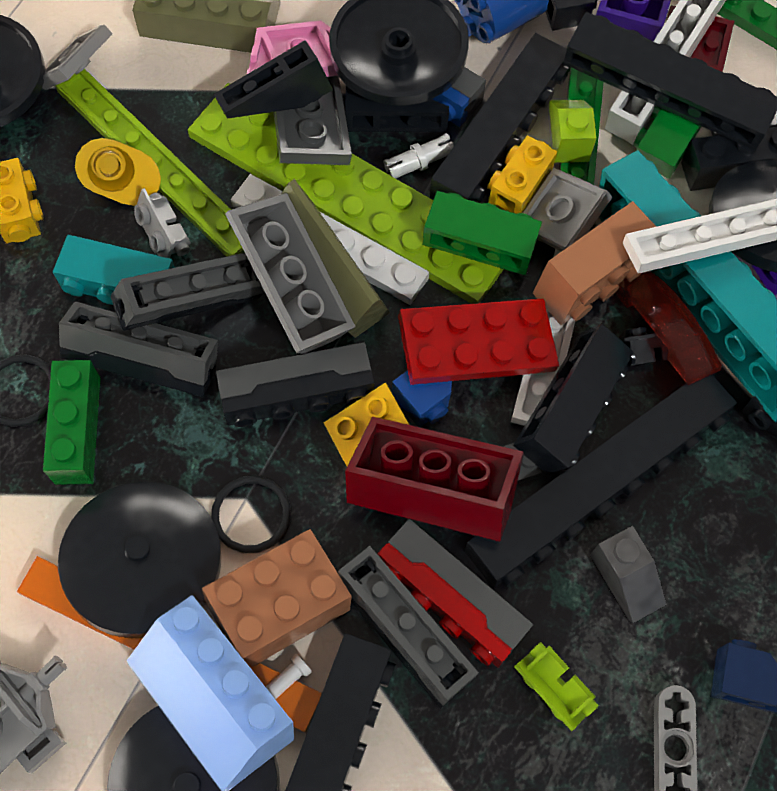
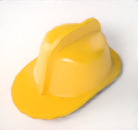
[75,138,161,206]

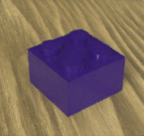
[596,0,671,41]

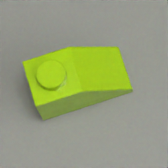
[549,100,597,163]

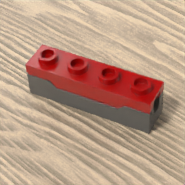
[377,519,534,668]

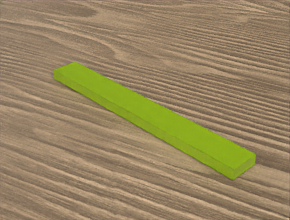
[55,69,245,257]

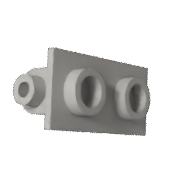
[134,188,191,258]

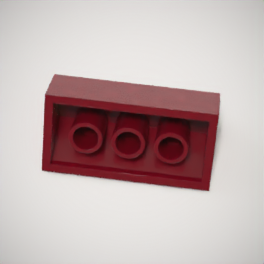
[345,417,524,542]

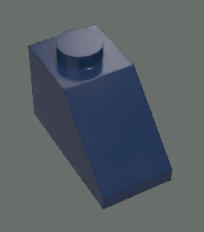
[710,639,777,714]

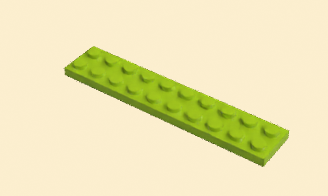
[188,83,504,304]

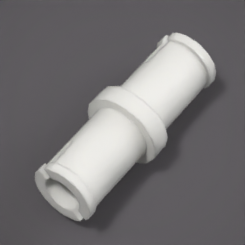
[383,133,454,179]

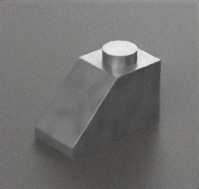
[590,526,666,624]

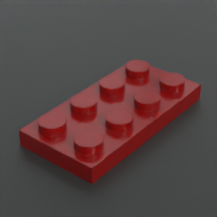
[398,298,559,385]

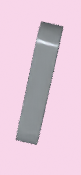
[654,685,697,791]

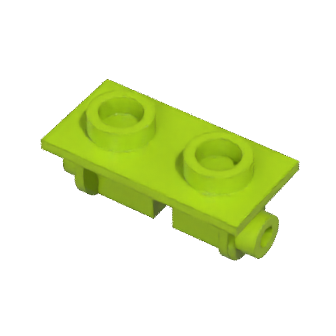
[514,642,599,731]

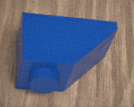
[392,370,452,427]

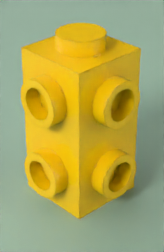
[487,135,558,214]
[0,158,44,243]

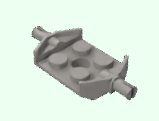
[0,656,67,774]

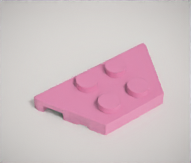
[247,21,338,77]

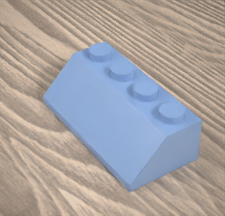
[127,595,294,791]

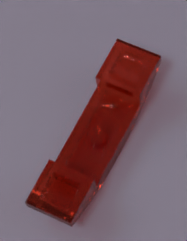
[615,271,722,385]

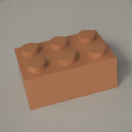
[533,201,656,325]
[202,529,352,668]

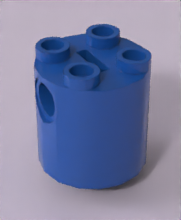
[454,0,549,44]

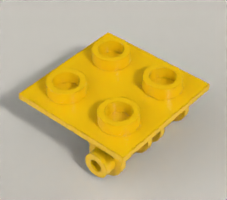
[324,383,410,466]

